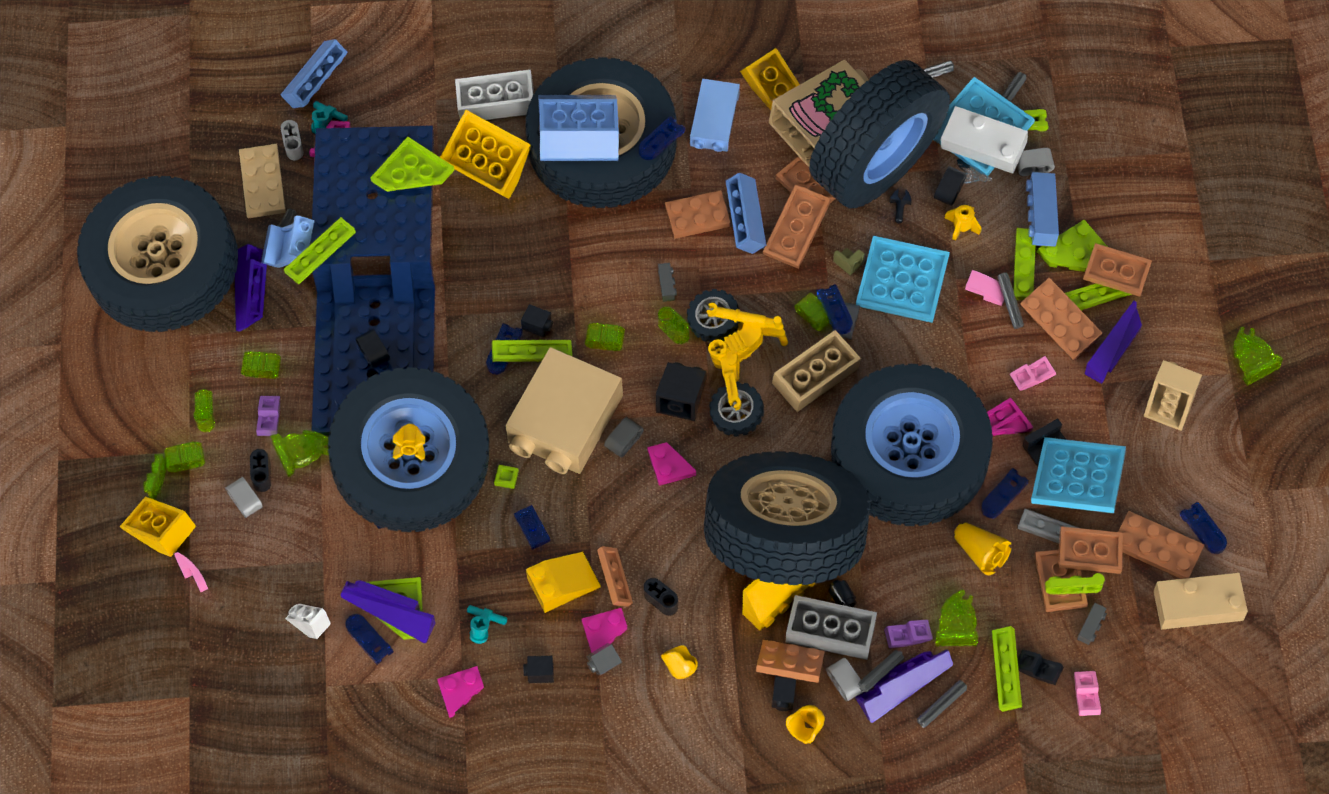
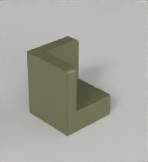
[833,248,865,276]

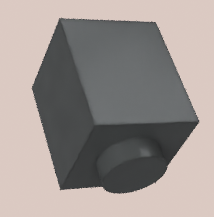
[586,643,622,675]

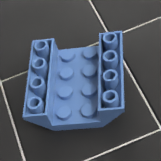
[538,95,619,161]

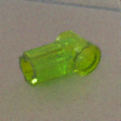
[193,389,215,432]

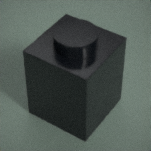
[521,304,553,338]
[523,655,554,683]
[772,677,796,711]

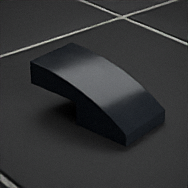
[1017,649,1064,685]

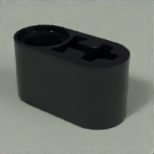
[934,166,967,206]
[355,329,390,369]
[250,449,271,492]
[644,578,678,616]

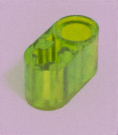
[794,293,835,331]
[658,307,689,344]
[585,323,625,351]
[241,351,281,379]
[164,442,205,472]

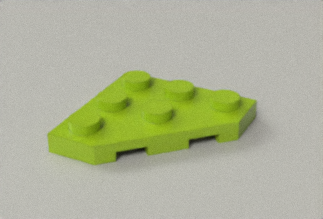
[370,137,454,191]
[1037,220,1108,272]
[367,577,423,640]

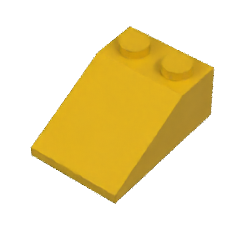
[740,48,800,110]
[120,496,196,557]
[526,552,601,613]

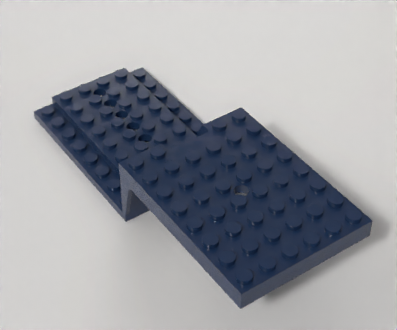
[311,126,436,436]

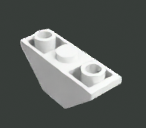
[285,604,331,639]

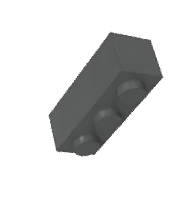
[658,263,677,302]
[1077,603,1107,645]

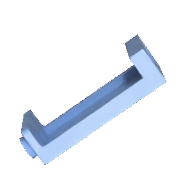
[690,79,740,152]
[261,216,314,268]

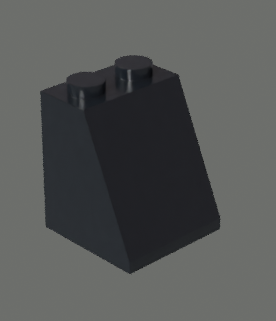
[655,362,707,421]

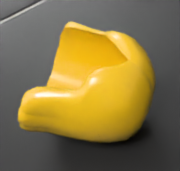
[661,645,698,679]
[786,705,825,744]

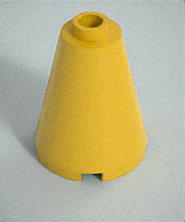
[954,523,1012,576]

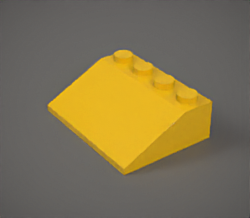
[440,110,531,199]
[742,579,816,630]

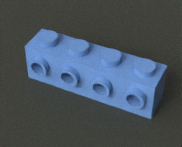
[281,39,348,108]
[726,172,766,254]
[1026,172,1059,247]

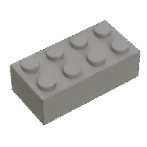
[786,595,877,660]

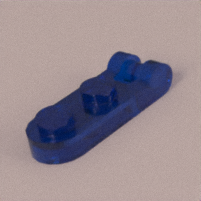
[639,116,686,160]
[816,284,853,335]
[486,323,523,374]
[981,468,1029,518]
[1180,502,1227,554]
[345,614,394,665]

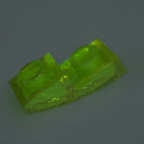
[144,454,166,500]

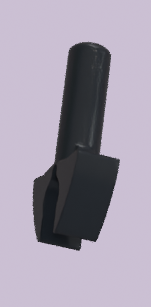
[890,188,912,224]

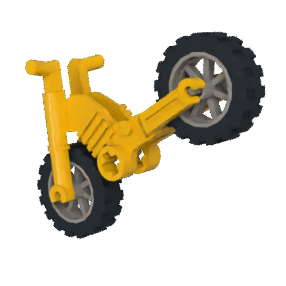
[687,289,788,437]

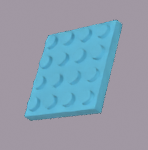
[933,77,1035,178]
[856,236,950,323]
[1031,437,1126,513]

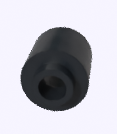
[828,579,857,607]

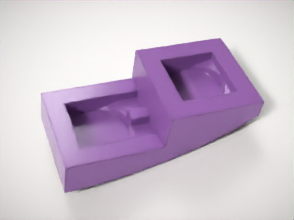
[256,396,280,436]
[884,620,933,649]

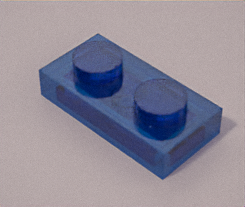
[514,505,550,550]

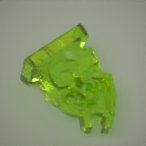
[1233,327,1283,386]
[271,430,329,477]
[935,589,978,646]

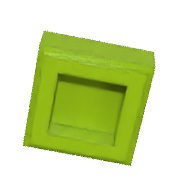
[494,465,519,489]

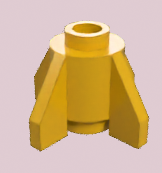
[945,205,982,241]
[393,424,425,460]

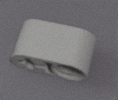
[281,120,304,161]
[1017,148,1055,176]
[225,477,263,518]
[826,658,864,701]

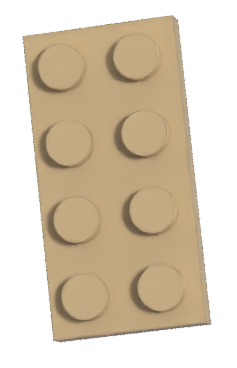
[239,144,286,218]

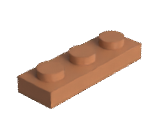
[597,546,633,607]

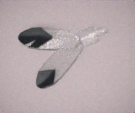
[957,159,993,184]

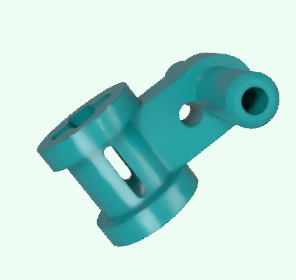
[311,101,348,134]
[467,605,508,644]

